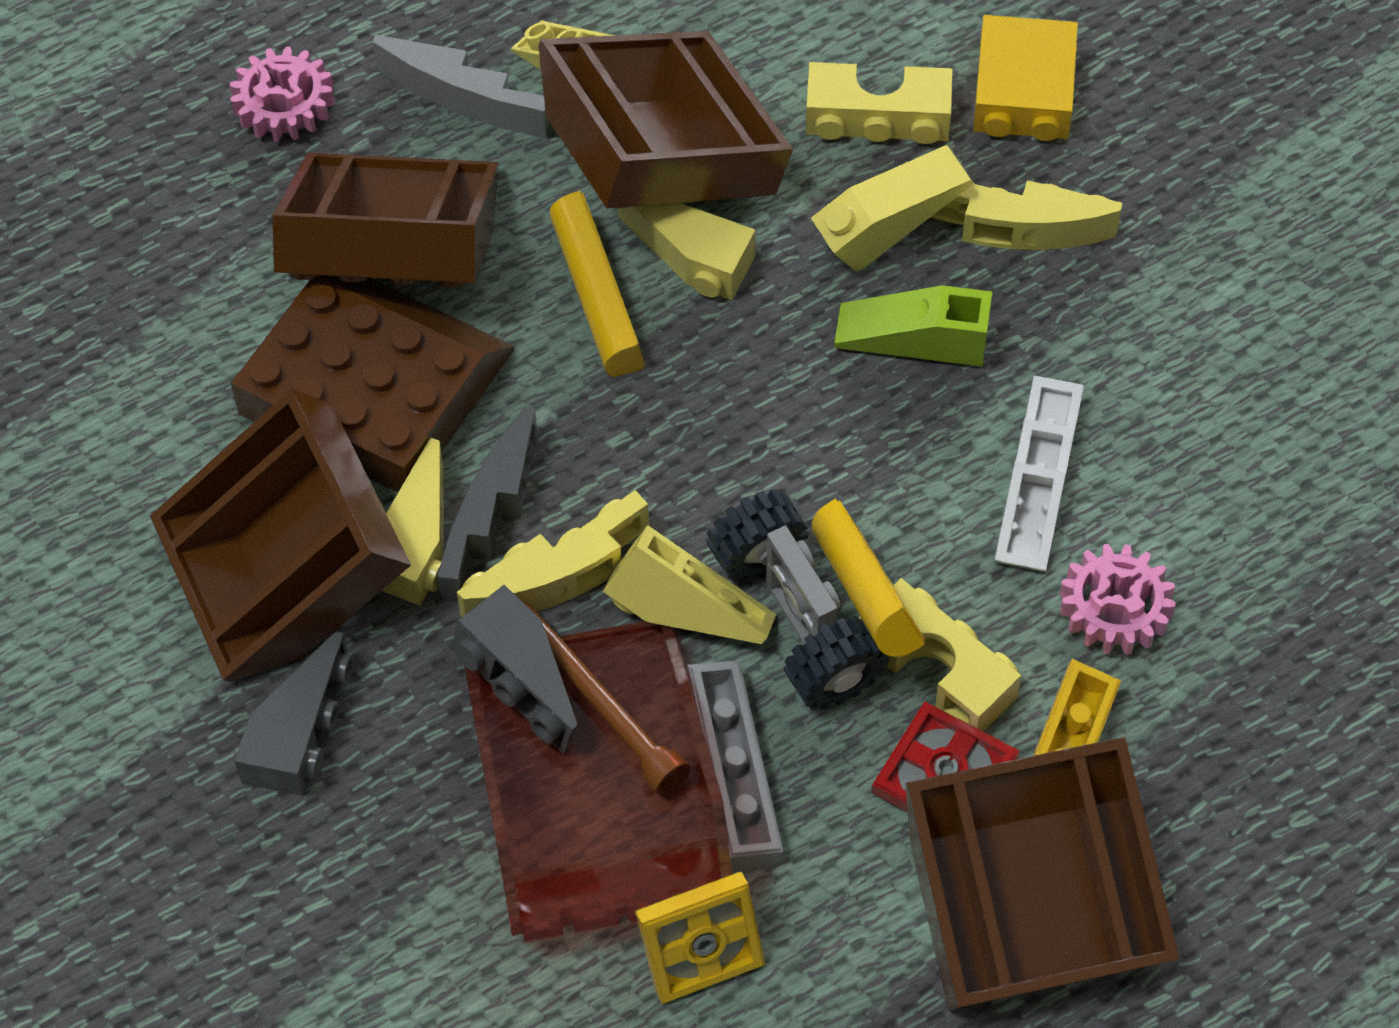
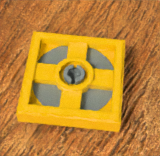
[635,872,766,1004]

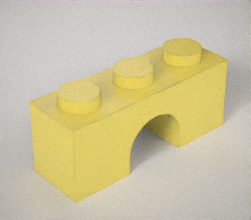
[806,62,952,144]
[858,578,1021,732]

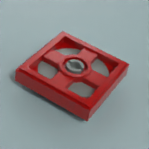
[871,701,1020,812]

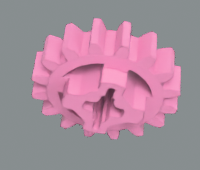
[230,47,335,142]
[1060,544,1176,655]

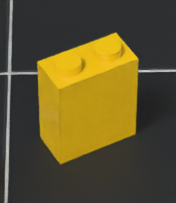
[973,15,1078,141]

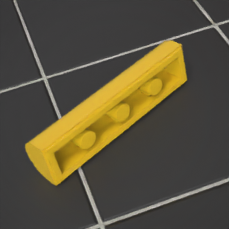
[549,190,645,377]
[812,498,926,657]
[1033,659,1121,756]

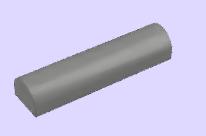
[685,660,783,873]

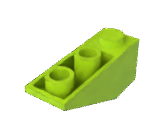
[834,285,992,367]

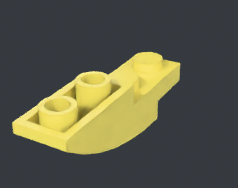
[930,180,1123,250]
[457,490,649,617]

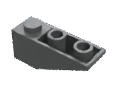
[451,585,577,754]
[235,632,354,796]

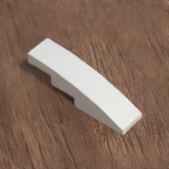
[995,376,1084,573]

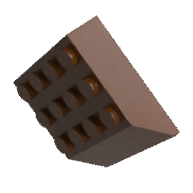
[538,31,793,209]
[272,153,499,287]
[231,275,514,492]
[150,389,411,682]
[905,737,1179,1011]

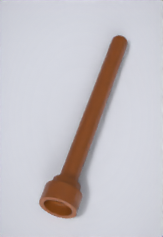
[523,602,690,796]

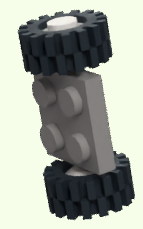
[706,490,889,710]

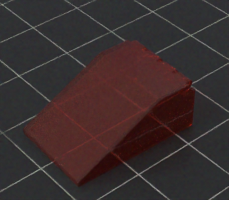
[464,621,732,944]

